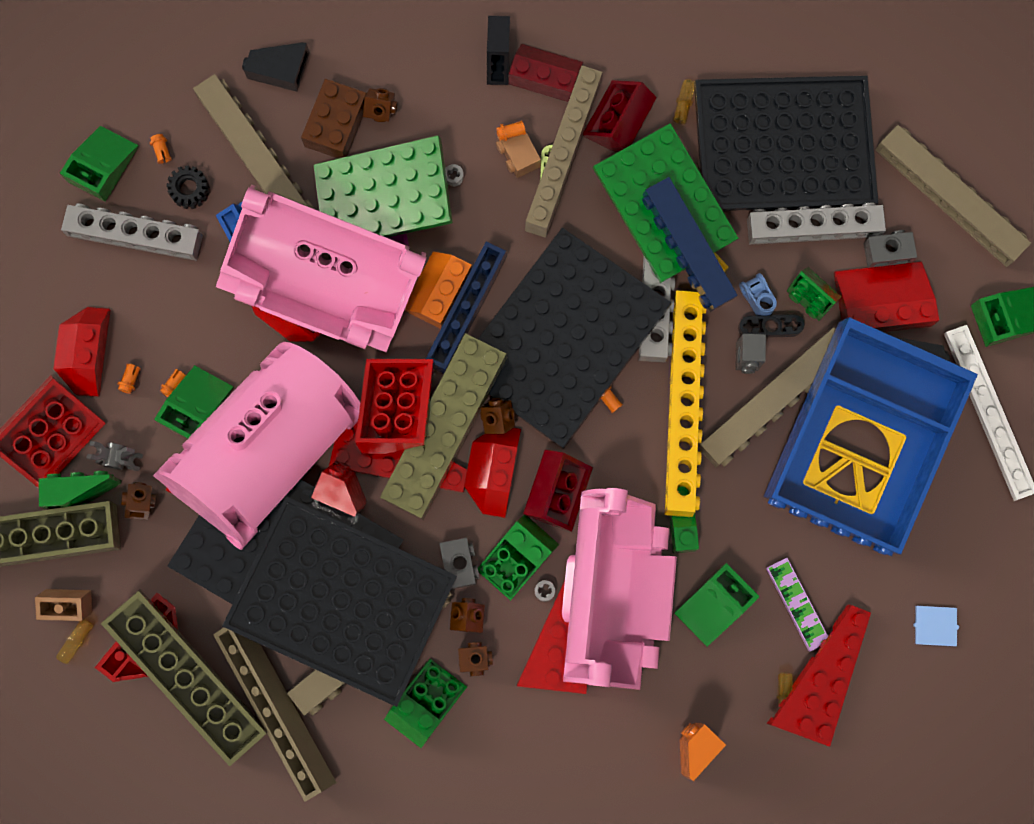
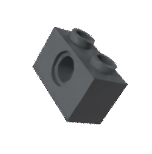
[863,230,917,268]
[735,334,766,374]
[440,538,480,590]

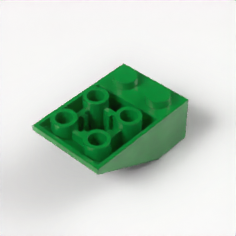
[60,126,139,202]
[787,267,842,321]
[971,287,1034,347]
[154,365,234,439]
[39,471,121,510]
[478,515,560,601]
[674,563,760,647]
[384,659,467,748]

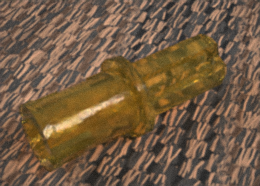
[673,79,694,124]
[56,619,94,664]
[776,672,792,708]

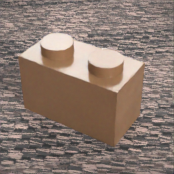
[496,130,541,178]
[35,589,92,621]

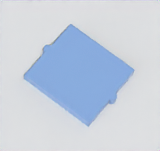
[913,606,959,646]

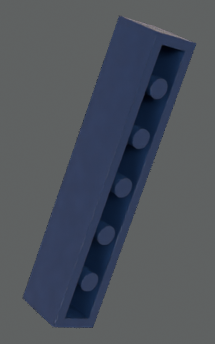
[642,177,738,312]
[426,241,506,374]

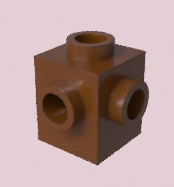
[363,88,398,122]
[480,398,515,434]
[121,482,156,520]
[450,598,485,633]
[458,642,493,676]

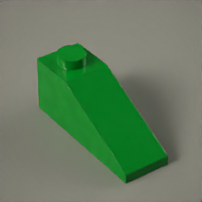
[669,486,699,553]

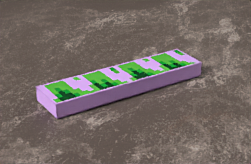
[766,558,828,651]

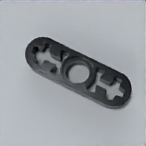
[738,315,805,338]

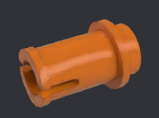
[496,121,526,142]
[150,134,172,164]
[117,364,141,394]
[160,369,186,397]
[601,386,623,413]

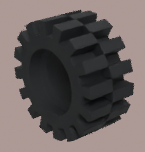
[167,166,210,209]

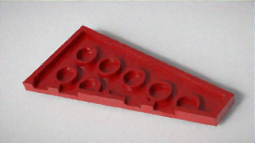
[329,422,467,493]
[517,580,587,694]
[767,604,871,747]

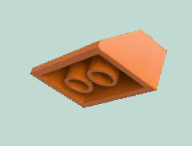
[404,251,472,329]
[680,722,726,781]

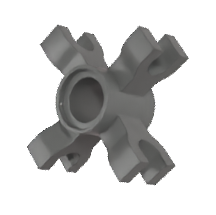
[86,441,143,471]

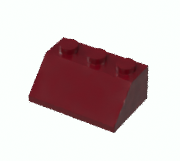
[509,44,583,102]
[583,80,657,152]
[523,449,593,532]

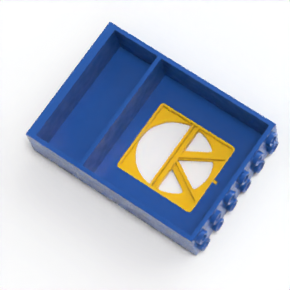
[763,317,978,556]

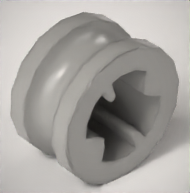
[445,164,464,187]
[535,580,555,602]

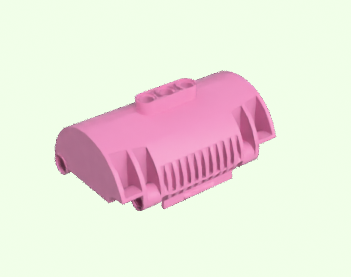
[216,185,427,352]
[153,342,361,550]
[562,488,677,690]

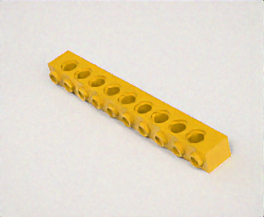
[665,290,706,517]

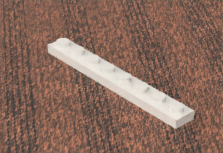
[944,325,1034,501]

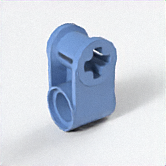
[739,273,777,316]

